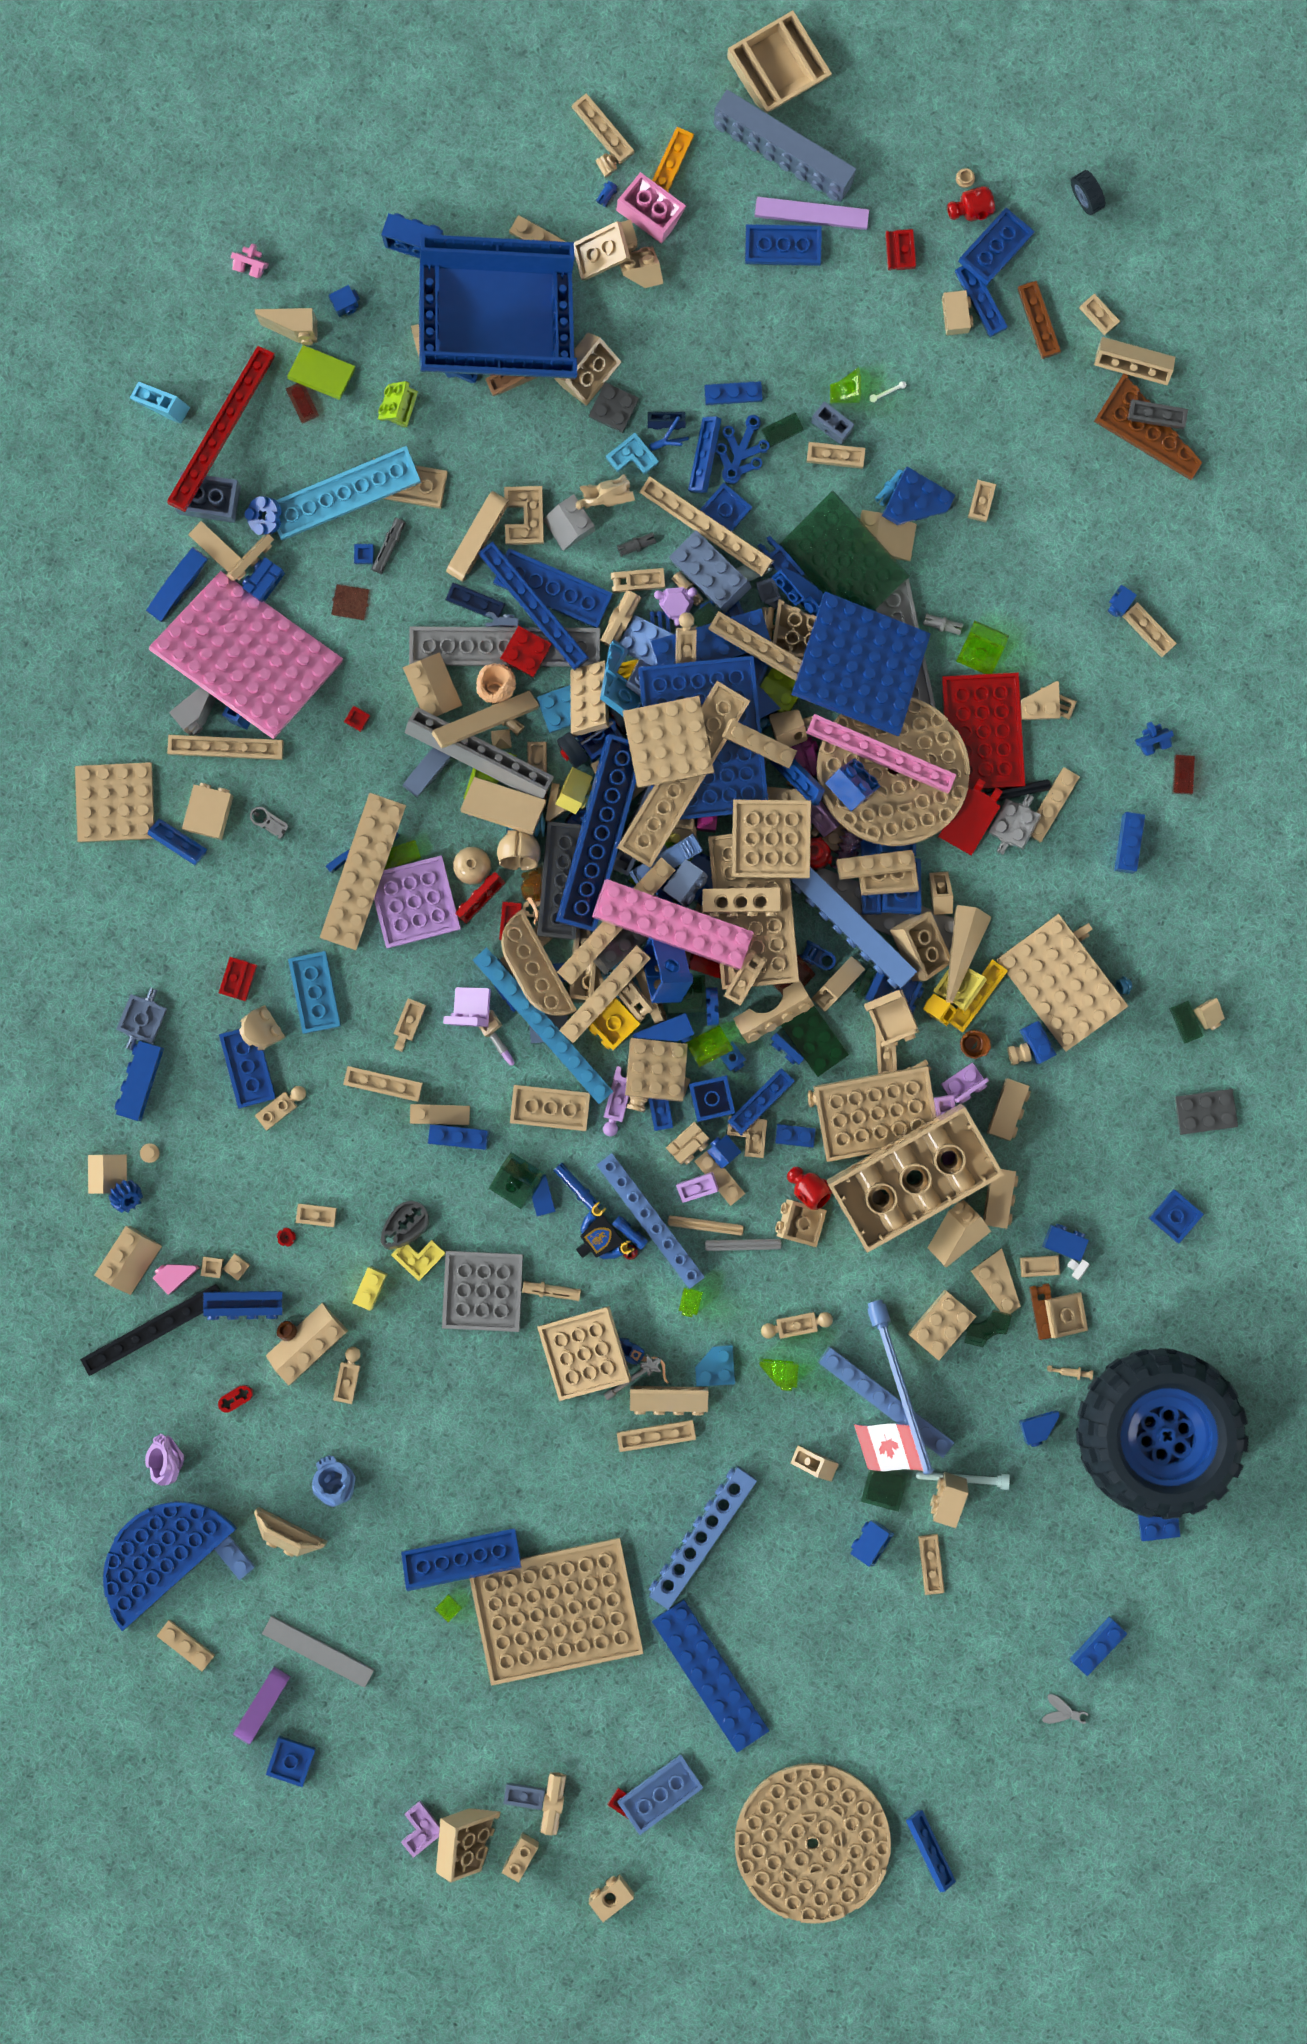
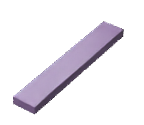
[755,197,869,230]

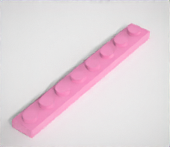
[806,714,956,793]

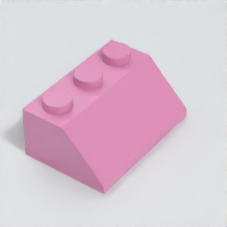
[616,172,686,244]

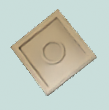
[1045,1292,1088,1338]

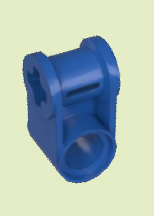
[798,940,836,971]

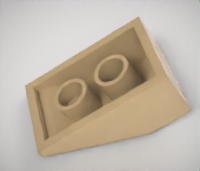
[255,308,317,346]
[854,510,917,561]
[928,1199,991,1268]

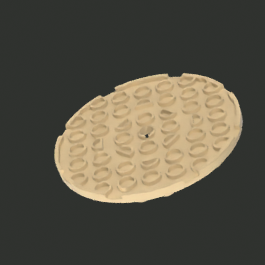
[817,697,970,846]
[735,1763,891,1924]

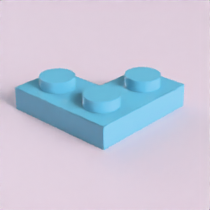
[606,433,659,475]

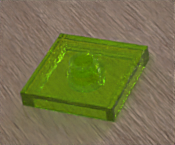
[686,1025,734,1068]

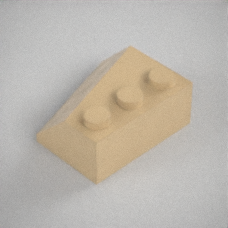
[773,599,816,660]
[436,1808,501,1883]

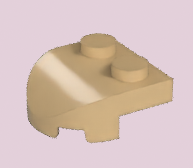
[239,1005,285,1050]

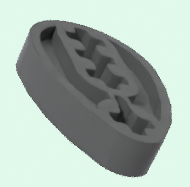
[380,1201,429,1250]

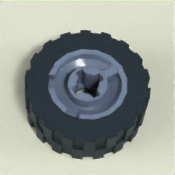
[1070,170,1106,215]

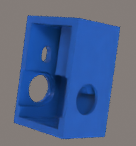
[643,938,693,1003]

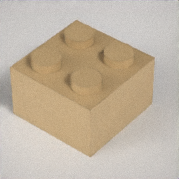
[930,1472,968,1528]

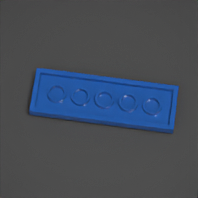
[493,548,613,628]
[651,609,771,665]
[401,1528,522,1591]

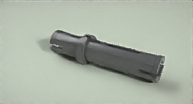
[371,517,406,575]

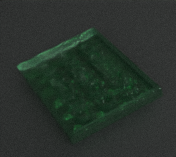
[779,491,910,611]

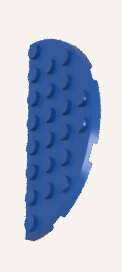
[103,1501,237,1631]

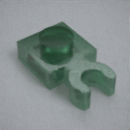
[853,967,876,1000]

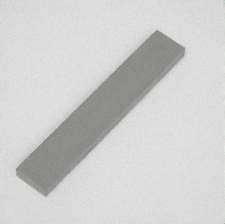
[262,1616,374,1688]

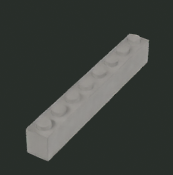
[405,707,554,799]

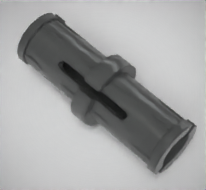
[617,532,657,557]

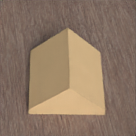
[88,1154,127,1194]

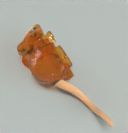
[521,868,542,924]

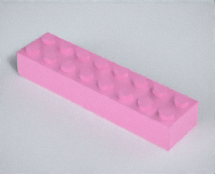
[592,879,754,969]

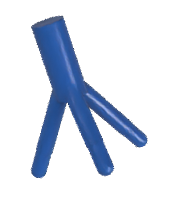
[649,416,689,451]

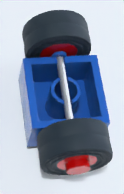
[557,706,627,768]

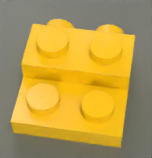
[588,997,641,1050]

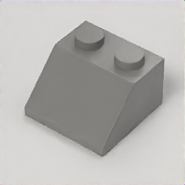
[543,494,595,551]

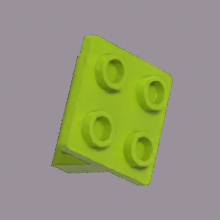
[378,381,418,427]

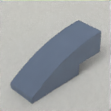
[403,748,453,798]

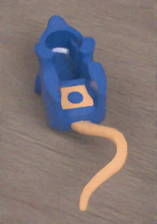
[619,1338,669,1384]

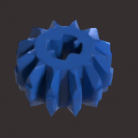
[108,1180,143,1213]

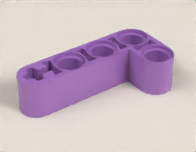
[233,1667,291,1745]

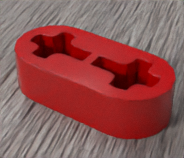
[218,1385,253,1413]

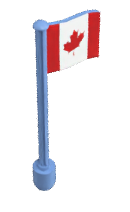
[854,1300,934,1475]

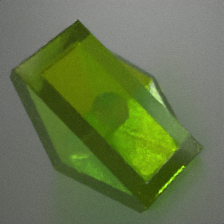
[830,367,861,403]

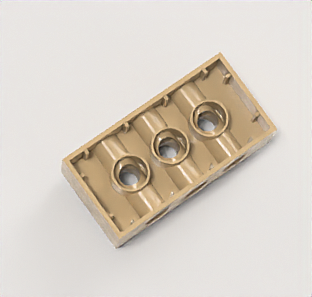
[827,1104,1004,1253]

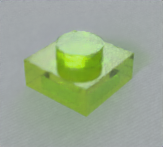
[435,1594,462,1622]

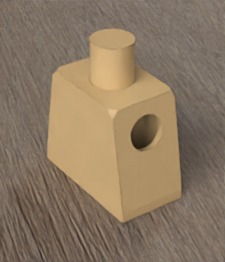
[769,710,813,747]

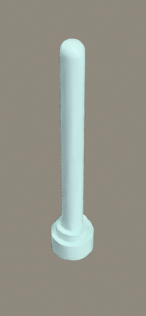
[916,1471,1010,1490]

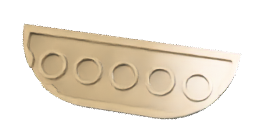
[501,909,577,1016]

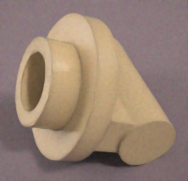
[596,153,617,178]

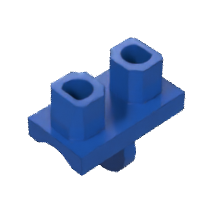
[1135,722,1174,756]

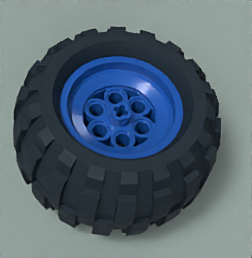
[1076,1348,1249,1519]

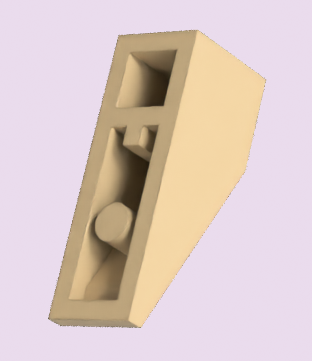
[410,1104,470,1125]

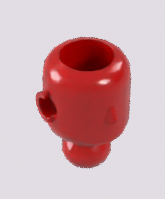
[947,186,995,221]
[810,837,832,871]
[787,1166,832,1210]

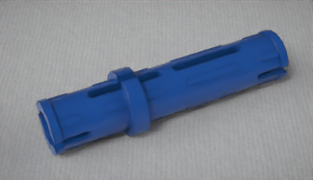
[553,1163,601,1211]

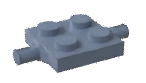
[116,987,167,1051]

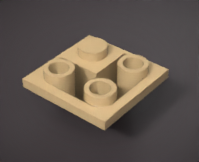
[619,247,663,288]

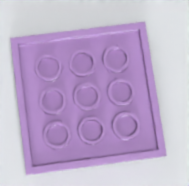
[374,855,461,949]

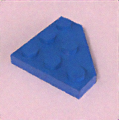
[882,467,955,525]

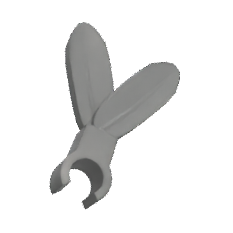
[1042,1694,1088,1724]

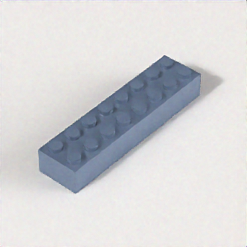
[713,90,856,202]

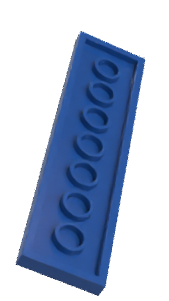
[652,1599,769,1753]

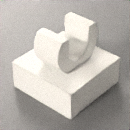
[1068,1259,1090,1281]

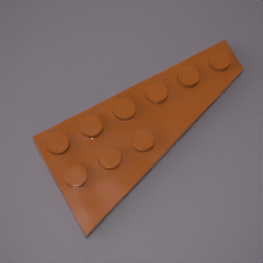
[1094,373,1202,480]

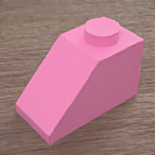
[153,1264,200,1295]

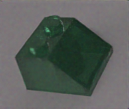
[668,975,706,1014]
[489,1152,544,1209]

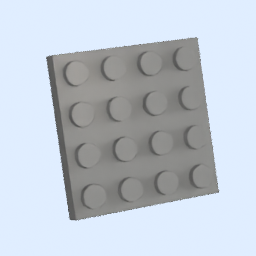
[442,1251,523,1332]

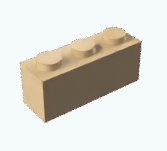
[987,1078,1031,1141]
[983,1169,1018,1229]

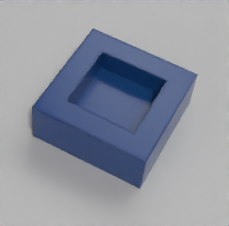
[354,544,374,564]

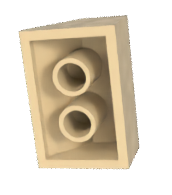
[554,333,621,406]
[403,652,462,716]
[890,911,950,981]
[94,1226,162,1295]

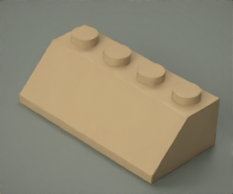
[266,1303,348,1385]
[630,1386,708,1416]

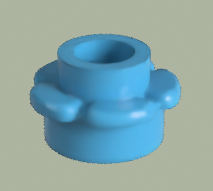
[1116,976,1132,995]

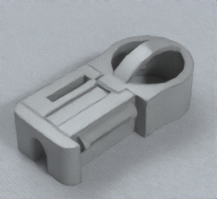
[250,807,288,839]

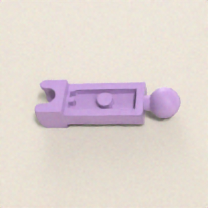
[603,1066,629,1137]

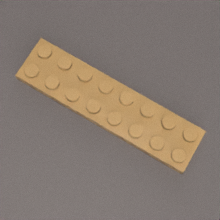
[320,793,406,950]

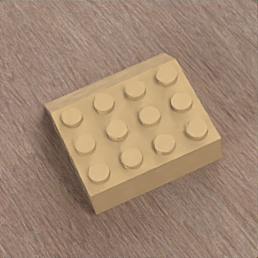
[727,10,832,113]

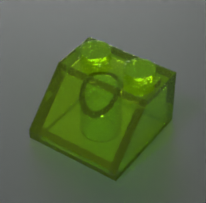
[956,620,1009,674]
[758,1358,799,1391]

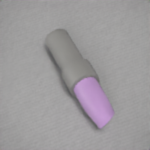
[489,1033,515,1065]

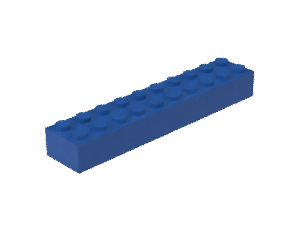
[556,734,636,932]

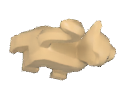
[576,474,635,510]

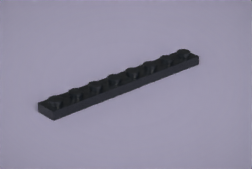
[80,1284,221,1376]

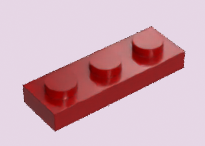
[455,872,505,924]

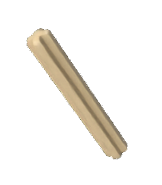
[668,1215,744,1235]

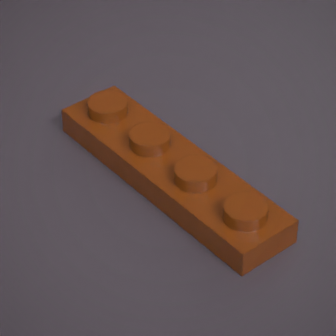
[1018,281,1061,359]

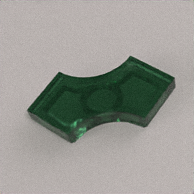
[964,1310,1012,1347]

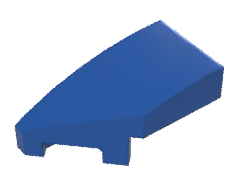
[532,1174,556,1216]

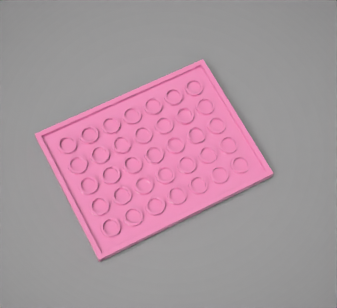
[149,571,343,739]

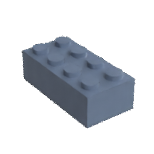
[669,530,752,614]

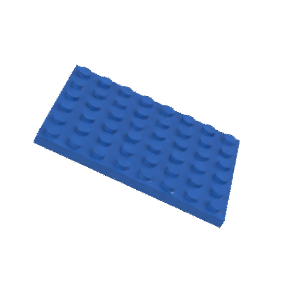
[638,656,768,820]

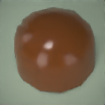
[960,1030,991,1059]

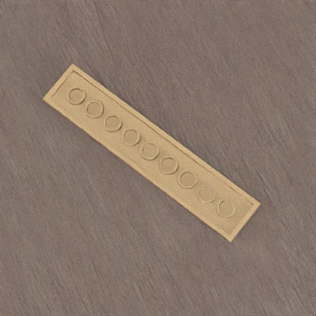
[617,681,750,868]

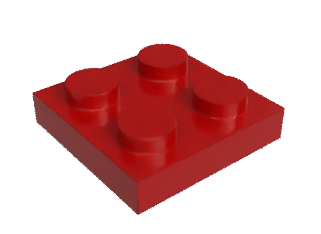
[500,625,552,678]

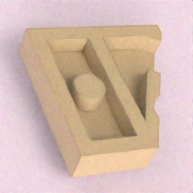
[1020,681,1060,720]

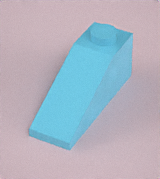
[130,382,190,424]

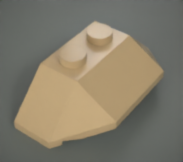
[254,1507,327,1557]

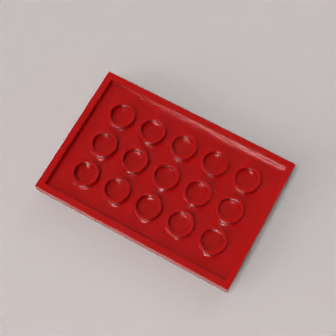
[942,672,1025,789]

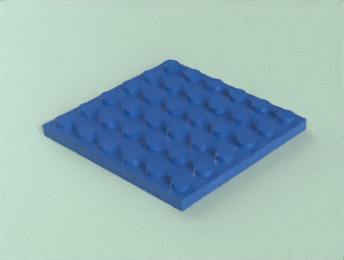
[791,592,931,736]

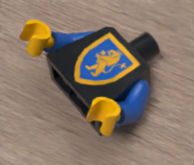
[576,1202,634,1259]

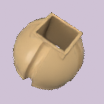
[497,830,541,871]

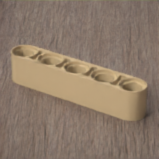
[446,491,509,582]

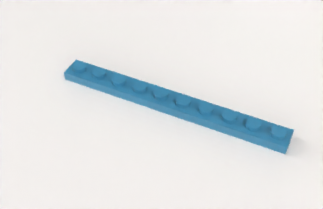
[473,947,614,1104]

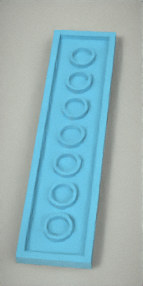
[276,446,422,540]

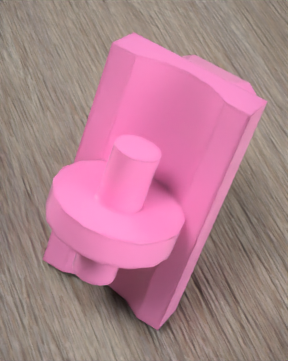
[231,243,269,278]

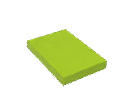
[287,345,355,400]

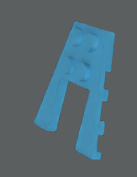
[600,640,642,716]

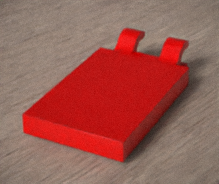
[938,778,1003,856]

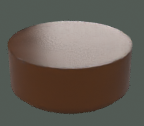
[277,1321,297,1341]

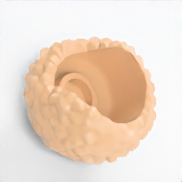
[476,663,516,704]

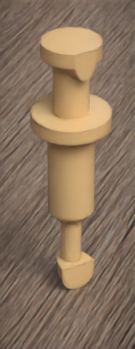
[1047,1366,1093,1380]

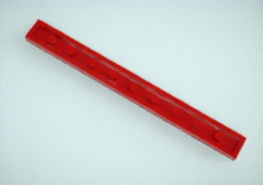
[167,345,275,512]

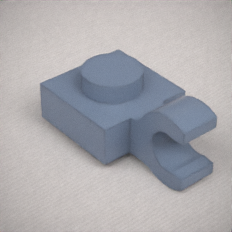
[485,612,518,627]

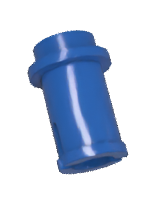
[596,181,618,207]

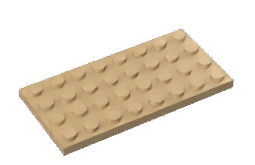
[708,834,800,990]

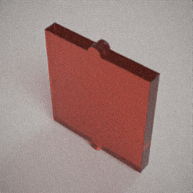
[331,584,369,621]

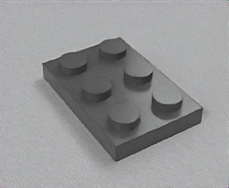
[1174,1089,1238,1135]

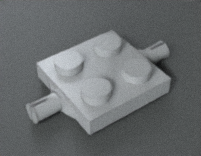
[989,794,1041,855]

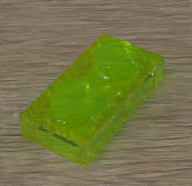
[384,840,422,870]

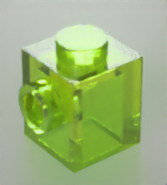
[678,1287,703,1317]

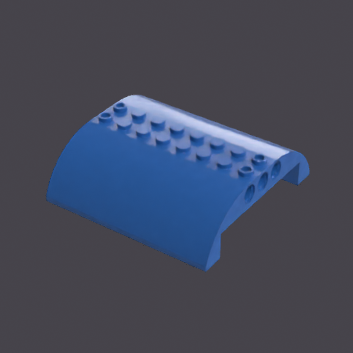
[419,234,577,379]

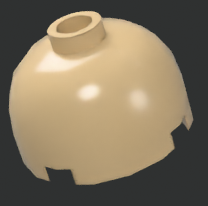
[453,847,491,885]

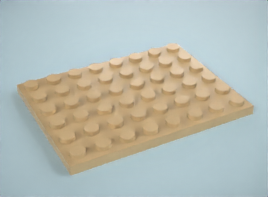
[470,1537,644,1686]

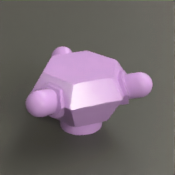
[654,587,697,627]

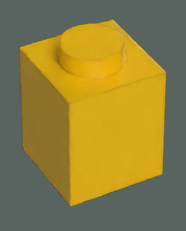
[923,993,958,1026]

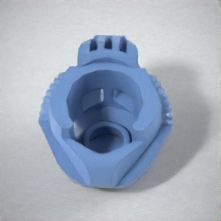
[312,1455,356,1507]

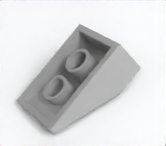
[169,687,217,736]

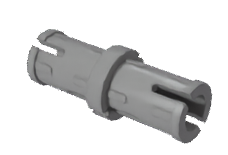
[923,613,963,636]

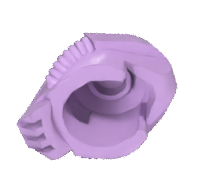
[145,1434,184,1486]

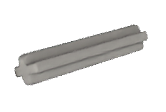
[705,1239,781,1251]

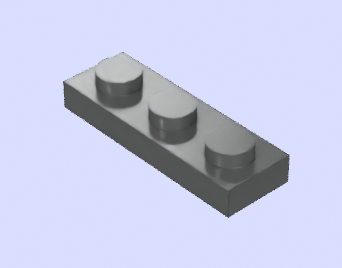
[1127,399,1188,430]

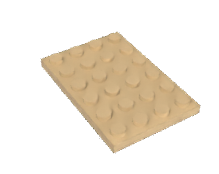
[997,914,1129,1052]
[813,1065,936,1162]

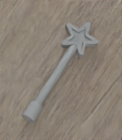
[604,1355,661,1400]

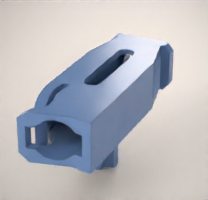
[629,833,703,884]

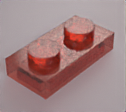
[286,383,319,424]
[1172,755,1195,795]

